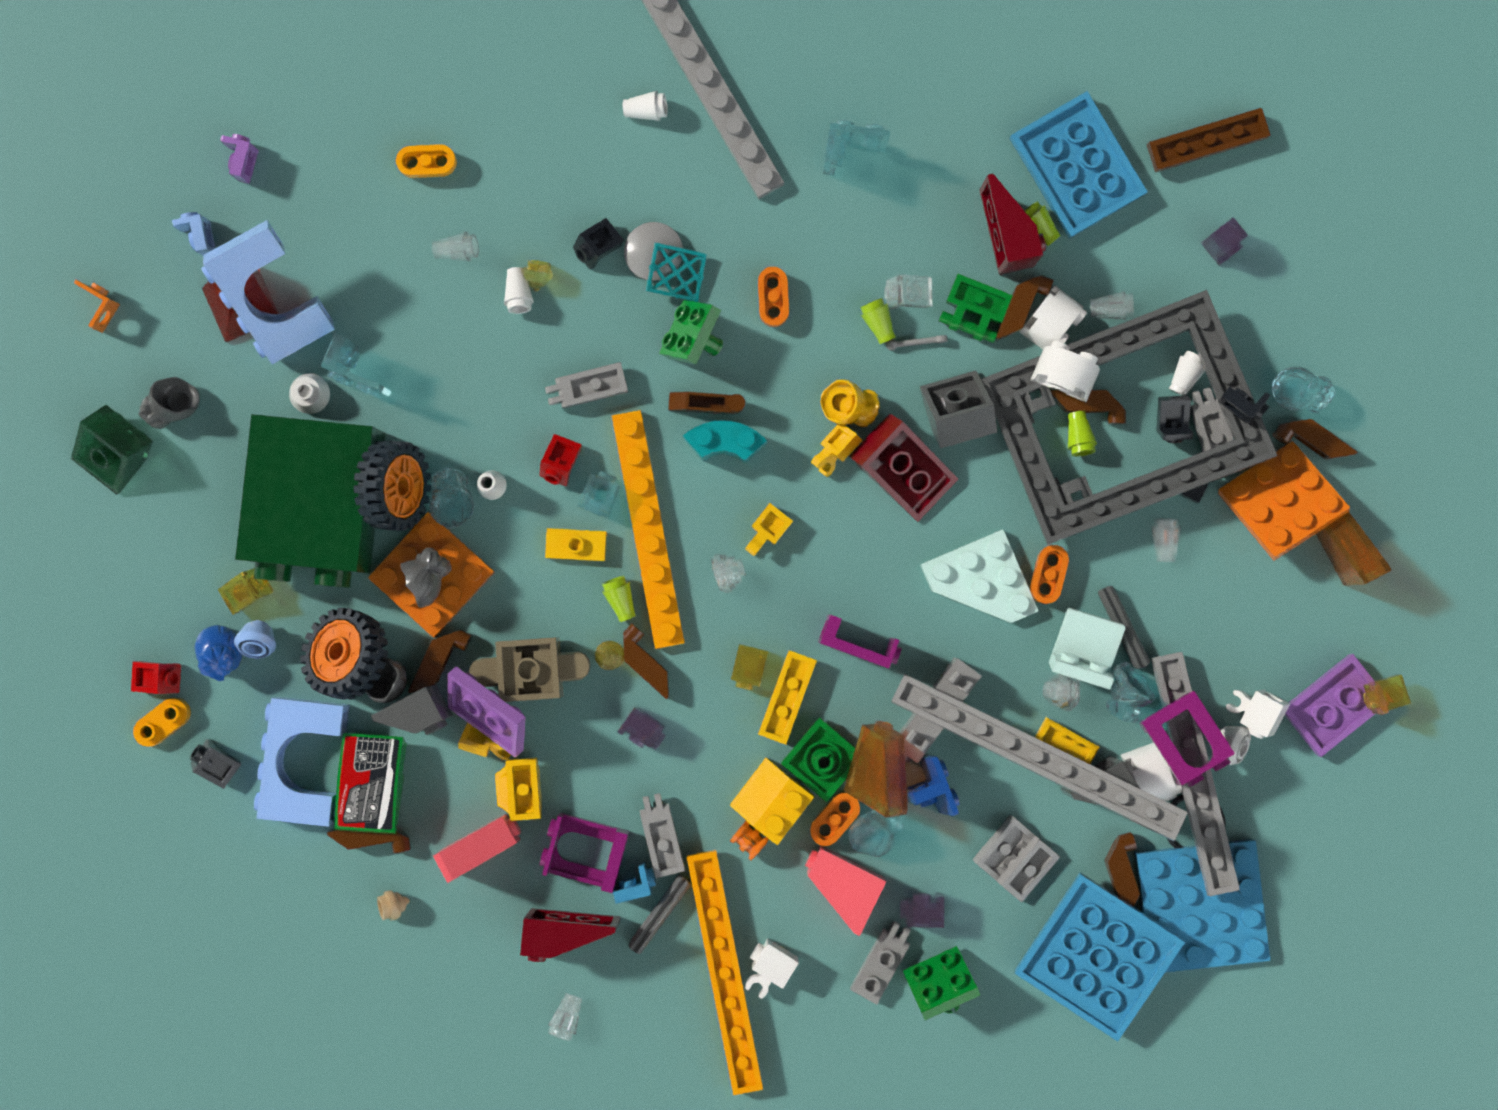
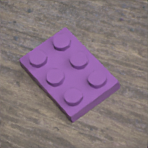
[1285,654,1391,757]
[448,667,526,758]

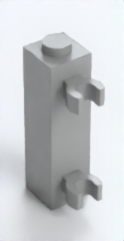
[891,657,982,763]

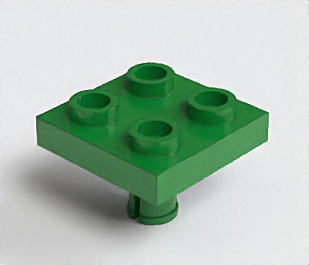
[659,300,723,365]
[780,717,865,802]
[902,946,980,1021]

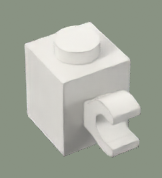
[1226,689,1290,739]
[745,938,799,999]

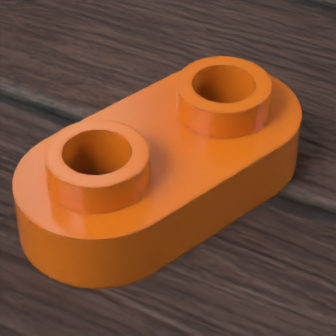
[758,267,789,327]
[1030,545,1069,604]
[810,792,860,846]

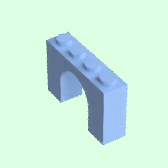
[201,220,335,364]
[254,697,350,827]

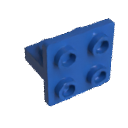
[899,755,960,816]

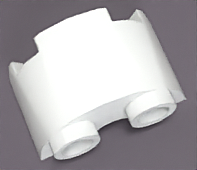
[1020,285,1087,350]
[1030,341,1100,402]
[1121,743,1182,801]

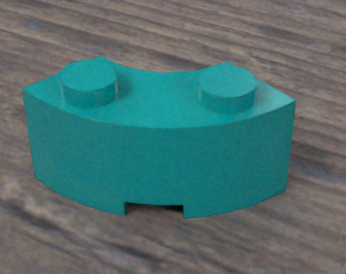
[682,421,767,464]

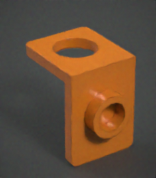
[74,279,120,333]

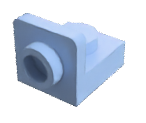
[172,212,216,256]

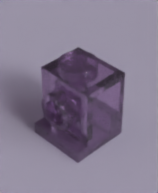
[1201,217,1248,266]
[617,706,666,750]
[900,892,944,928]

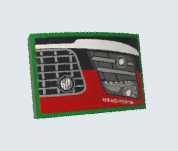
[335,733,407,834]

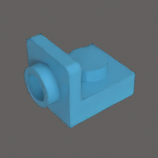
[613,862,656,904]

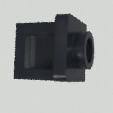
[1156,395,1193,444]

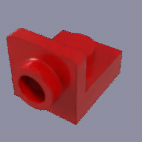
[539,434,582,486]
[131,661,181,694]

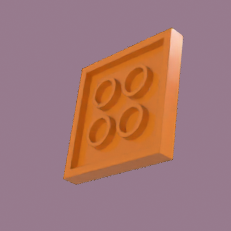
[1218,441,1350,561]
[368,512,495,638]

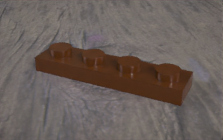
[1146,108,1271,173]

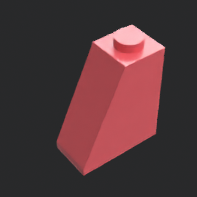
[433,813,521,883]
[805,845,887,936]

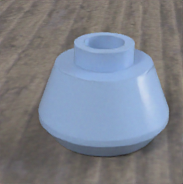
[234,620,276,659]

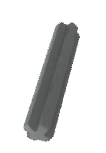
[1098,586,1150,669]
[628,875,691,954]

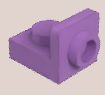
[220,134,259,184]

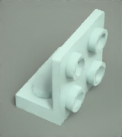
[1049,608,1125,690]

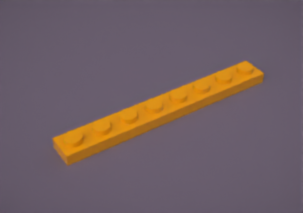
[612,410,685,649]
[687,850,763,1096]

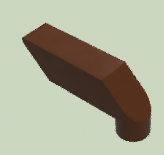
[995,275,1054,341]
[1050,390,1126,425]
[668,391,745,415]
[1272,419,1357,460]
[623,623,669,700]
[408,630,472,693]
[327,827,411,853]
[1104,832,1140,907]

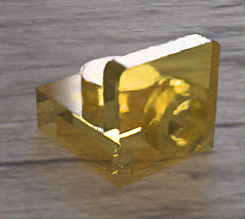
[217,568,273,615]
[731,644,768,691]
[1363,674,1411,715]

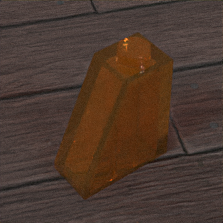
[1316,512,1392,586]
[844,721,908,818]

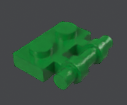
[938,274,1013,343]

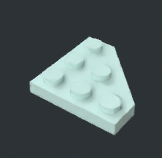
[920,529,1038,623]

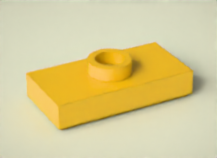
[545,528,607,561]
[1035,717,1100,764]

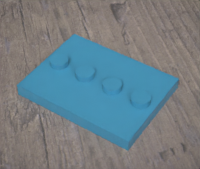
[1009,91,1147,239]

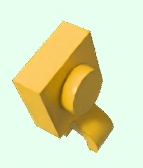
[811,424,862,477]
[745,503,793,556]
[458,722,511,760]

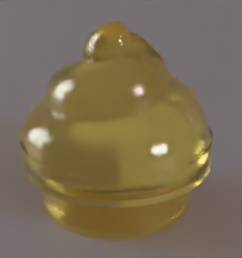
[523,260,553,292]
[595,641,624,670]

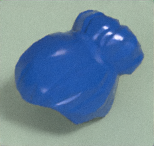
[194,625,242,681]

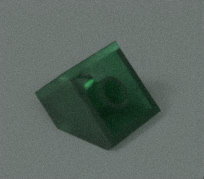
[71,405,152,495]

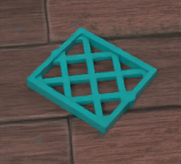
[646,242,707,302]

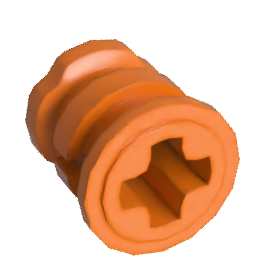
[729,821,769,861]

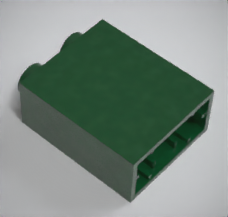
[235,414,386,588]

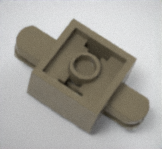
[469,637,591,702]

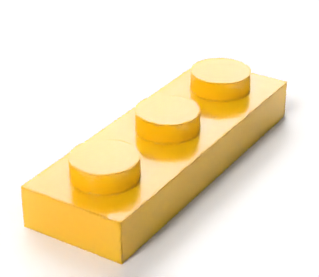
[758,650,817,745]

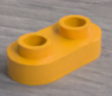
[396,144,457,178]
[133,698,191,747]

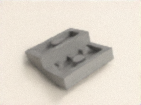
[972,815,1060,903]

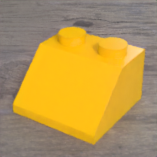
[730,758,814,846]

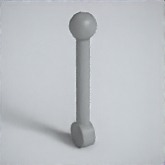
[886,335,948,351]

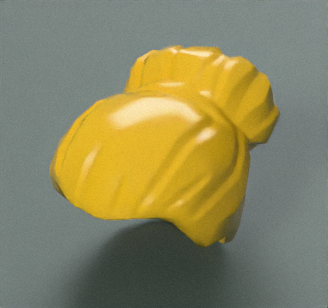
[820,379,880,427]

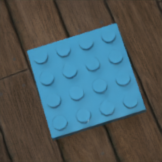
[1134,839,1270,973]
[1014,872,1185,1042]

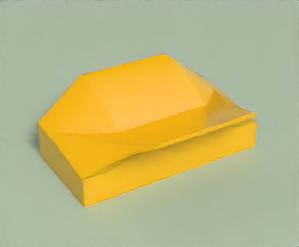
[495,757,542,821]

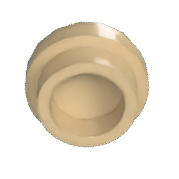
[377,890,410,921]

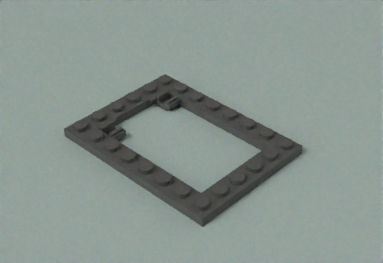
[981,290,1277,545]

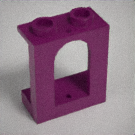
[818,614,902,669]
[1139,691,1235,787]
[539,813,630,893]

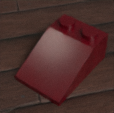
[979,173,1046,275]
[849,413,958,522]
[520,908,620,962]

